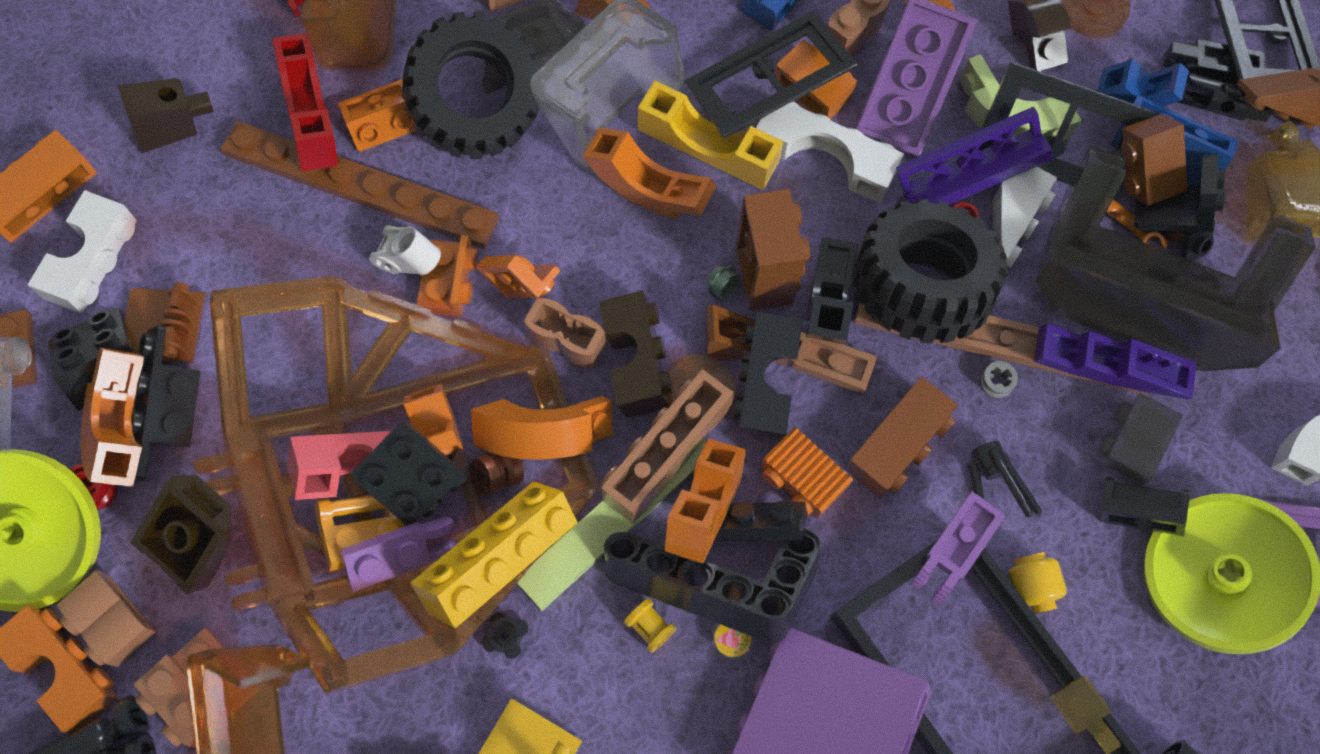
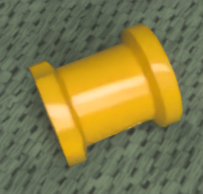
[624,598,677,653]

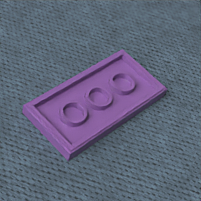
[855,0,978,157]

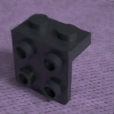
[1133,154,1225,234]
[48,307,138,411]
[352,422,471,526]

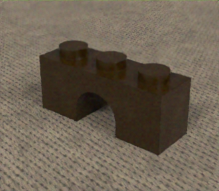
[599,290,673,418]

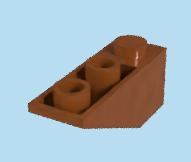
[1237,68,1320,129]

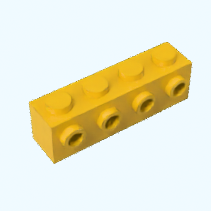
[410,481,578,629]

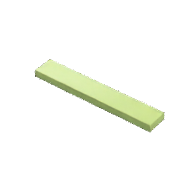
[515,440,707,611]

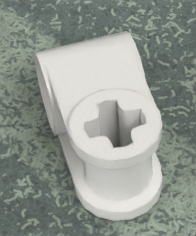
[369,225,441,275]

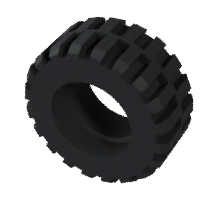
[402,11,544,159]
[853,199,1008,344]

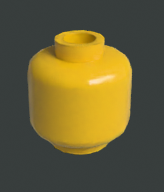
[1007,552,1067,614]

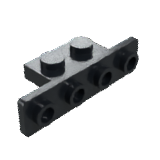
[132,325,200,482]

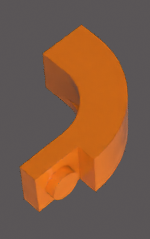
[583,127,716,219]
[80,348,144,486]
[471,396,613,460]

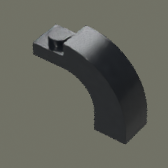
[805,237,859,344]

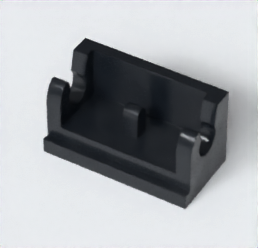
[1101,477,1191,537]

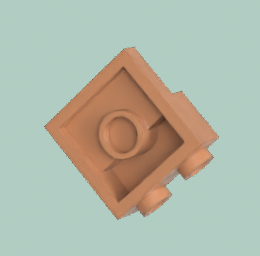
[133,627,261,748]

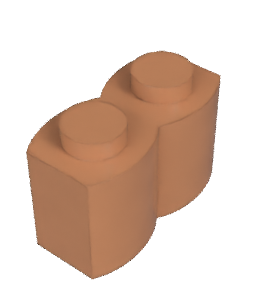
[828,0,890,57]
[524,298,607,368]
[56,570,156,667]

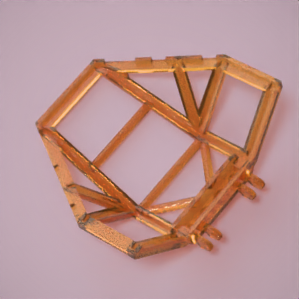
[193,276,600,695]

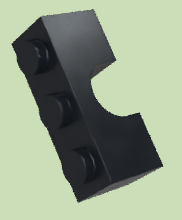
[734,312,803,436]

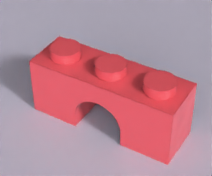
[287,431,391,500]

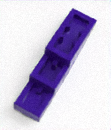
[1034,323,1197,400]

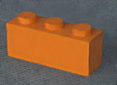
[0,129,97,243]

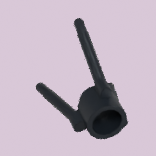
[967,441,1042,518]

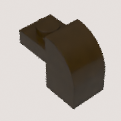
[1008,0,1071,71]

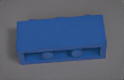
[1111,95,1239,185]

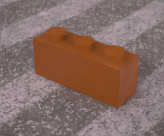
[844,376,958,499]

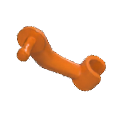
[1084,196,1168,255]

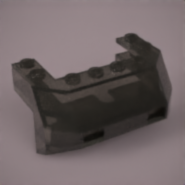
[1036,145,1316,372]

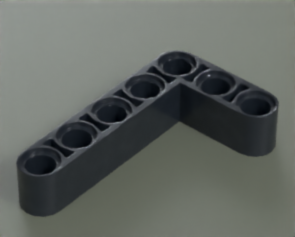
[604,528,821,643]

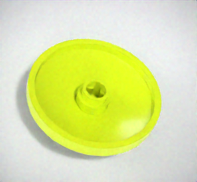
[0,449,101,612]
[1144,493,1320,654]

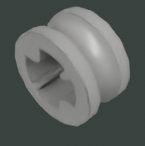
[980,361,1018,398]

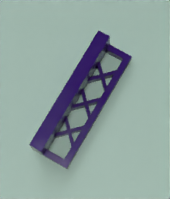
[896,106,1054,205]

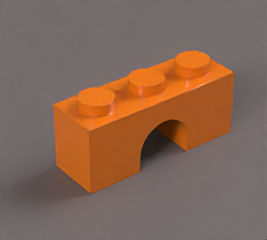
[665,438,746,563]
[0,605,119,733]

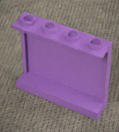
[727,628,931,754]

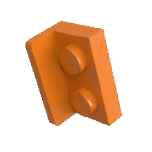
[338,79,416,152]
[416,235,478,316]
[475,255,560,298]

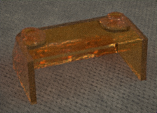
[187,644,310,754]

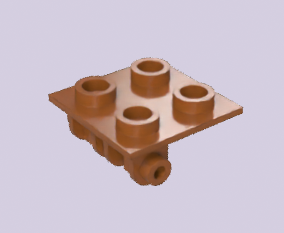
[124,282,206,363]

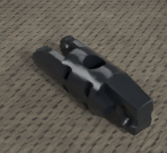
[1178,73,1273,122]

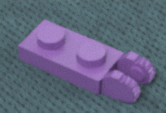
[910,491,1006,606]
[340,517,458,592]

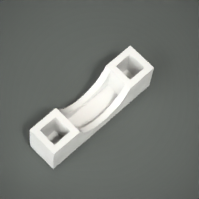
[756,102,904,204]

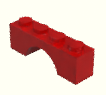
[272,33,338,172]

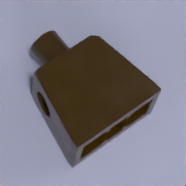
[118,78,214,154]

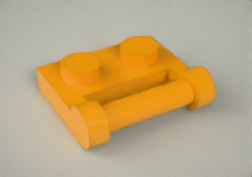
[314,495,405,572]

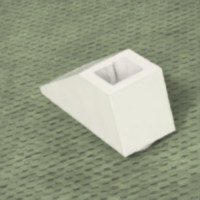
[992,167,1057,268]

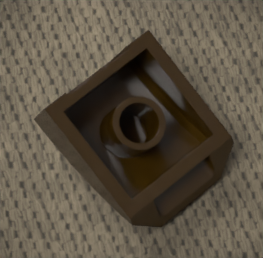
[130,475,232,594]

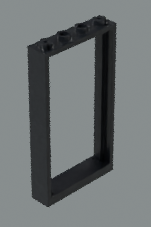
[830,541,1141,754]

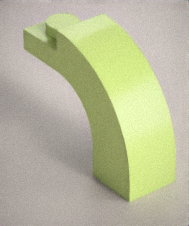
[961,54,1082,140]

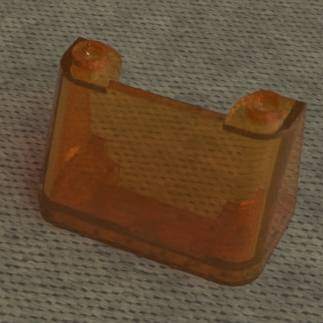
[302,0,397,70]

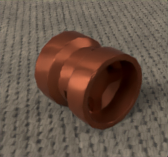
[469,454,524,496]

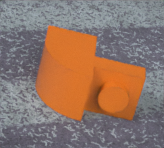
[404,383,463,455]

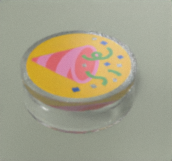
[712,624,753,661]

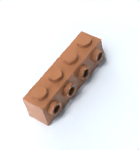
[601,369,734,524]

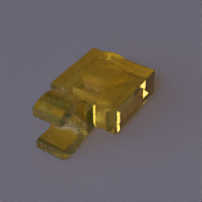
[1268,120,1320,187]
[1049,674,1121,754]

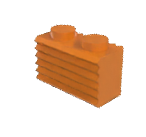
[760,427,853,519]

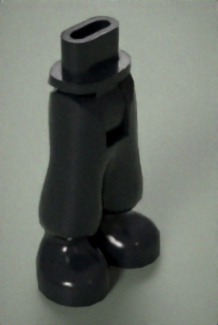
[30,695,157,754]

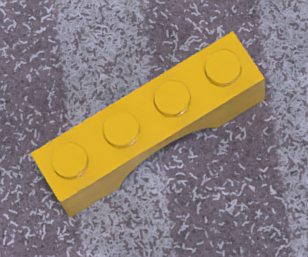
[638,80,784,190]

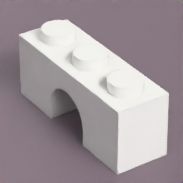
[28,190,137,314]

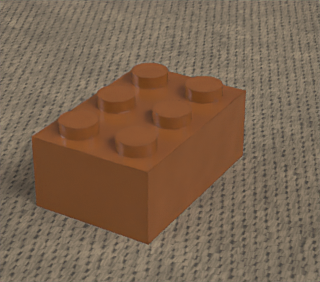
[735,189,810,311]

